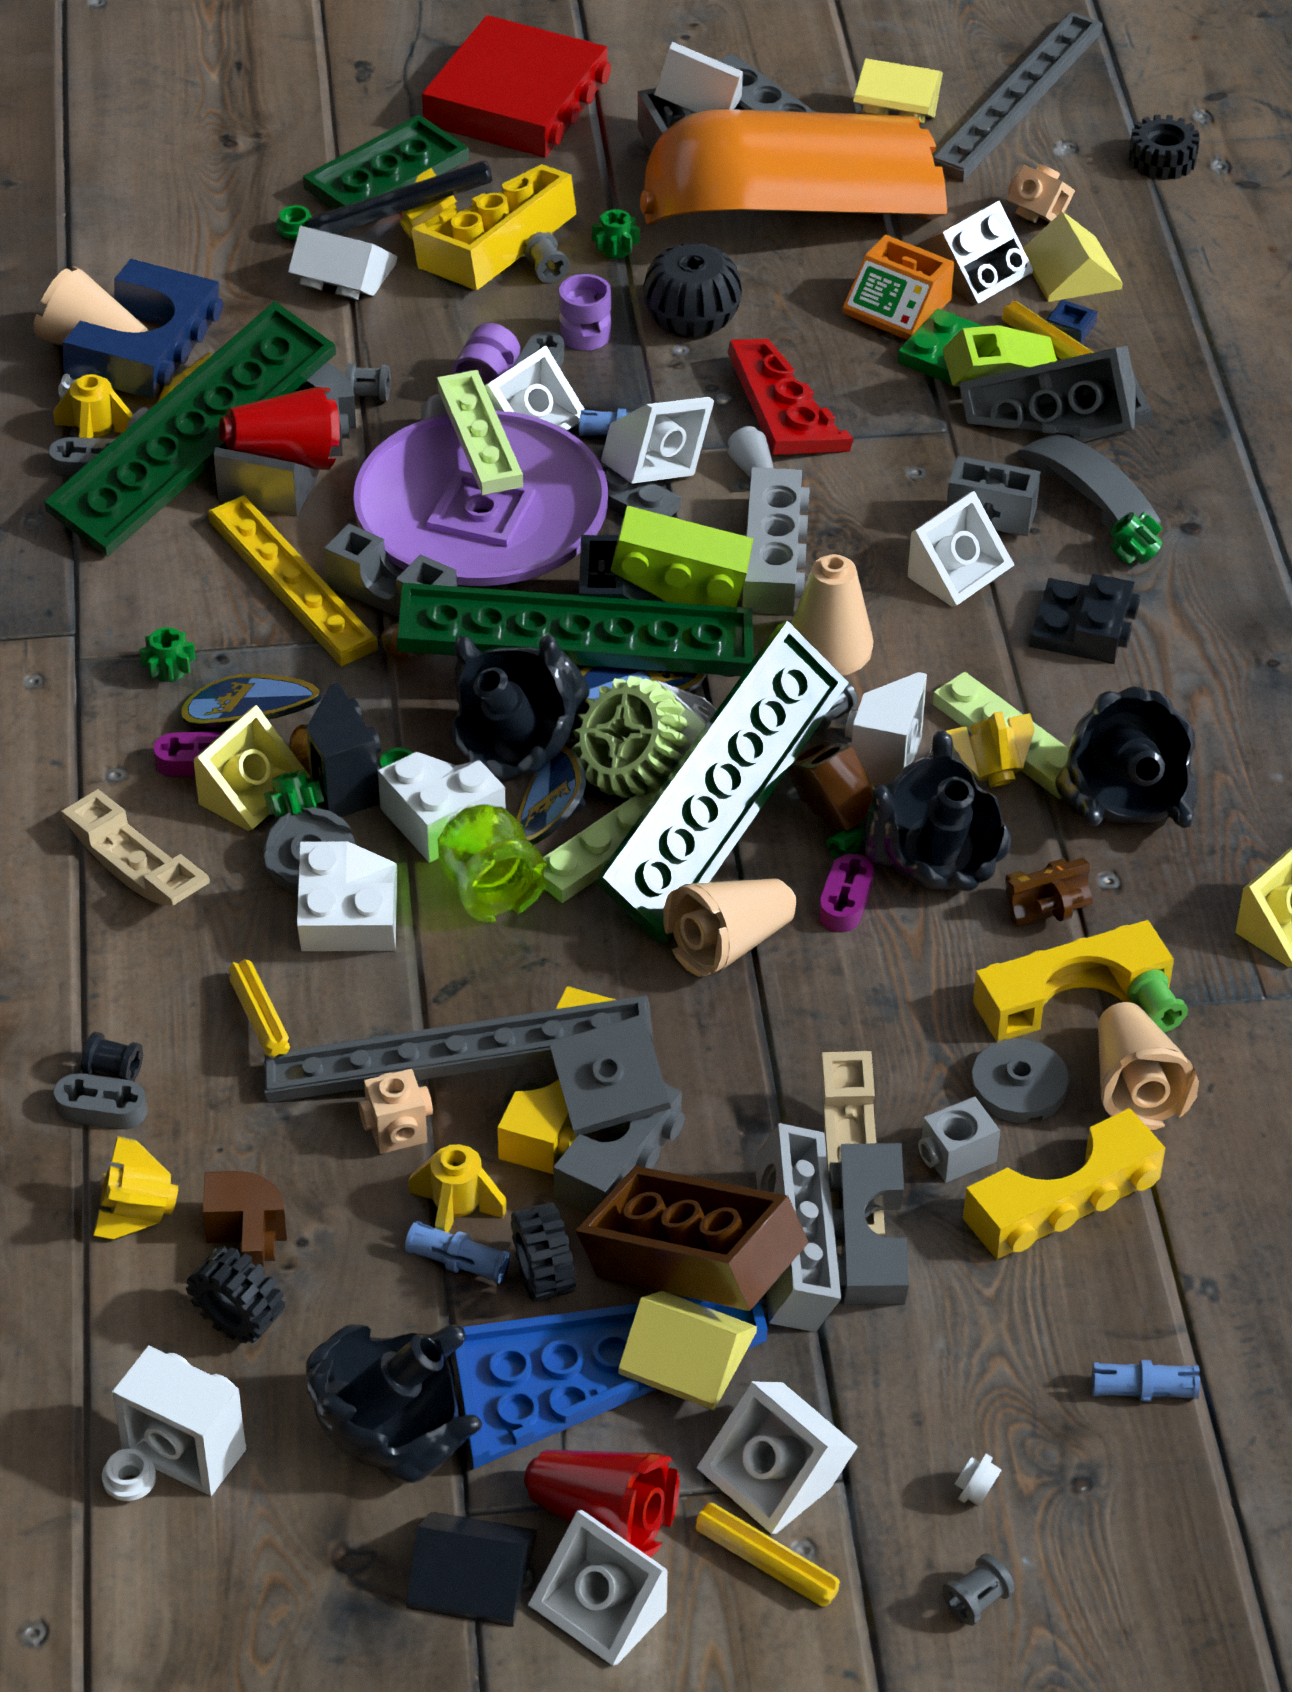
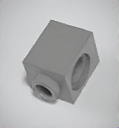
[918,1096,1000,1183]

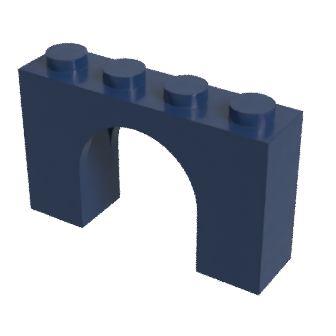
[63,259,223,399]

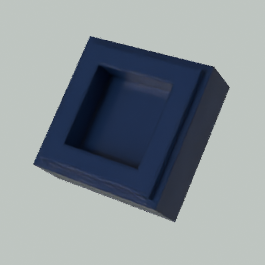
[1046,300,1098,343]

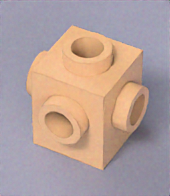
[1006,164,1075,223]
[358,1069,433,1154]

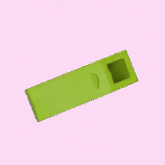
[942,325,1057,386]

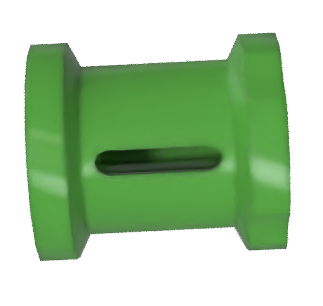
[1127,969,1188,1033]

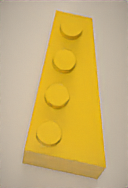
[411,164,577,290]

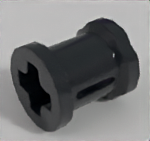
[81,1032,143,1082]

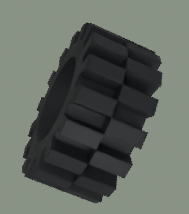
[1129,115,1200,180]
[510,1202,576,1302]
[186,1246,285,1344]

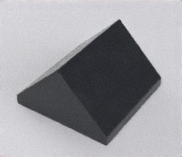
[406,1511,537,1627]

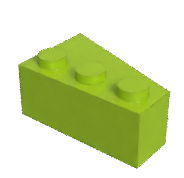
[611,505,754,607]

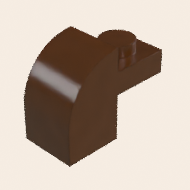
[202,1171,287,1276]

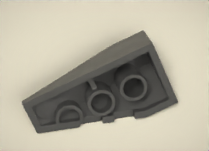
[959,346,1136,438]

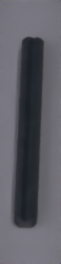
[307,161,493,234]

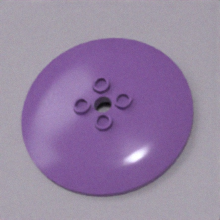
[353,410,608,586]

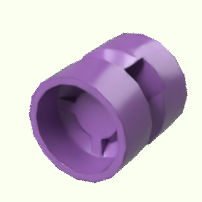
[559,274,611,351]
[451,323,520,386]

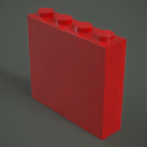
[422,15,611,158]

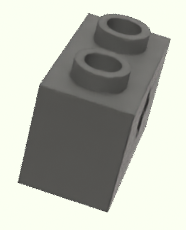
[946,456,1041,536]

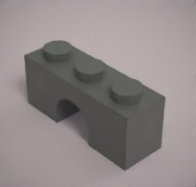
[324,524,457,618]
[553,1083,685,1215]
[829,1143,909,1305]

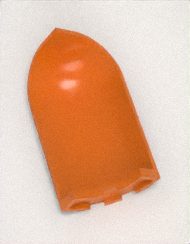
[640,109,947,225]

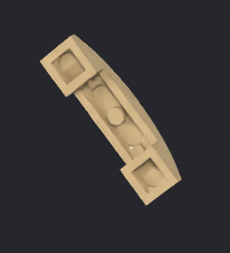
[61,789,210,906]
[822,1051,885,1237]

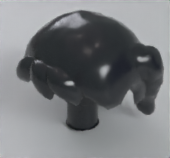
[451,634,590,780]
[1055,686,1198,828]
[862,731,1012,891]
[306,1324,483,1484]

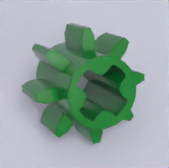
[592,209,640,259]
[1110,512,1163,565]
[139,627,196,682]
[264,770,325,817]

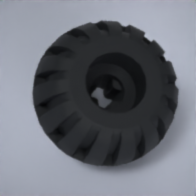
[643,242,742,337]

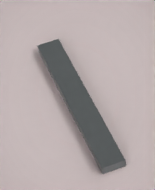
[933,12,1102,182]
[264,995,654,1103]

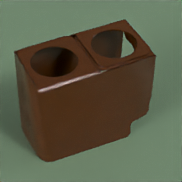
[788,741,874,831]

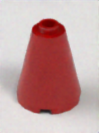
[218,387,340,471]
[524,1450,680,1558]

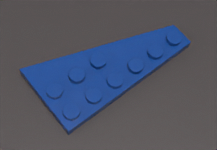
[454,1297,767,1470]

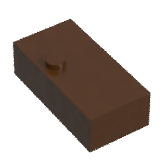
[575,1166,809,1311]

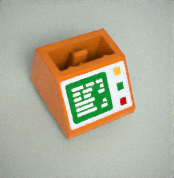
[842,234,954,340]

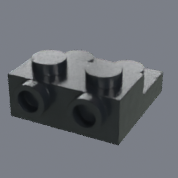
[1029,573,1141,664]

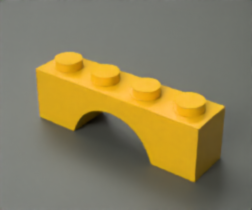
[973,920,1174,1042]
[497,986,616,1174]
[963,1108,1165,1260]

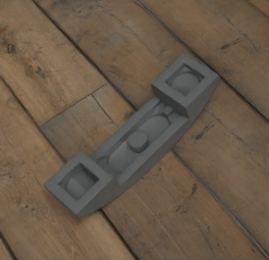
[1018,434,1161,530]

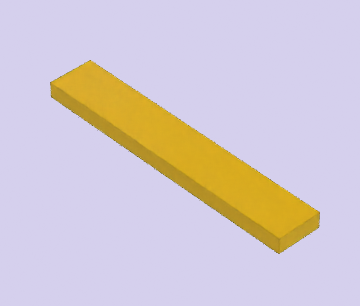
[208,495,378,666]

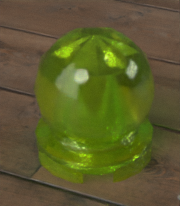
[437,804,547,922]

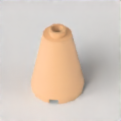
[34,266,149,346]
[791,554,874,676]
[663,879,796,977]
[1098,1002,1199,1130]

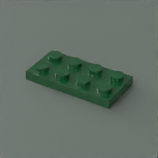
[303,115,469,210]

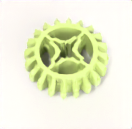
[571,675,690,799]

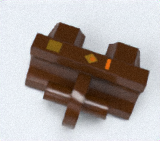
[1005,858,1093,926]

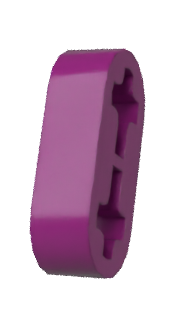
[153,732,223,777]
[819,854,874,933]

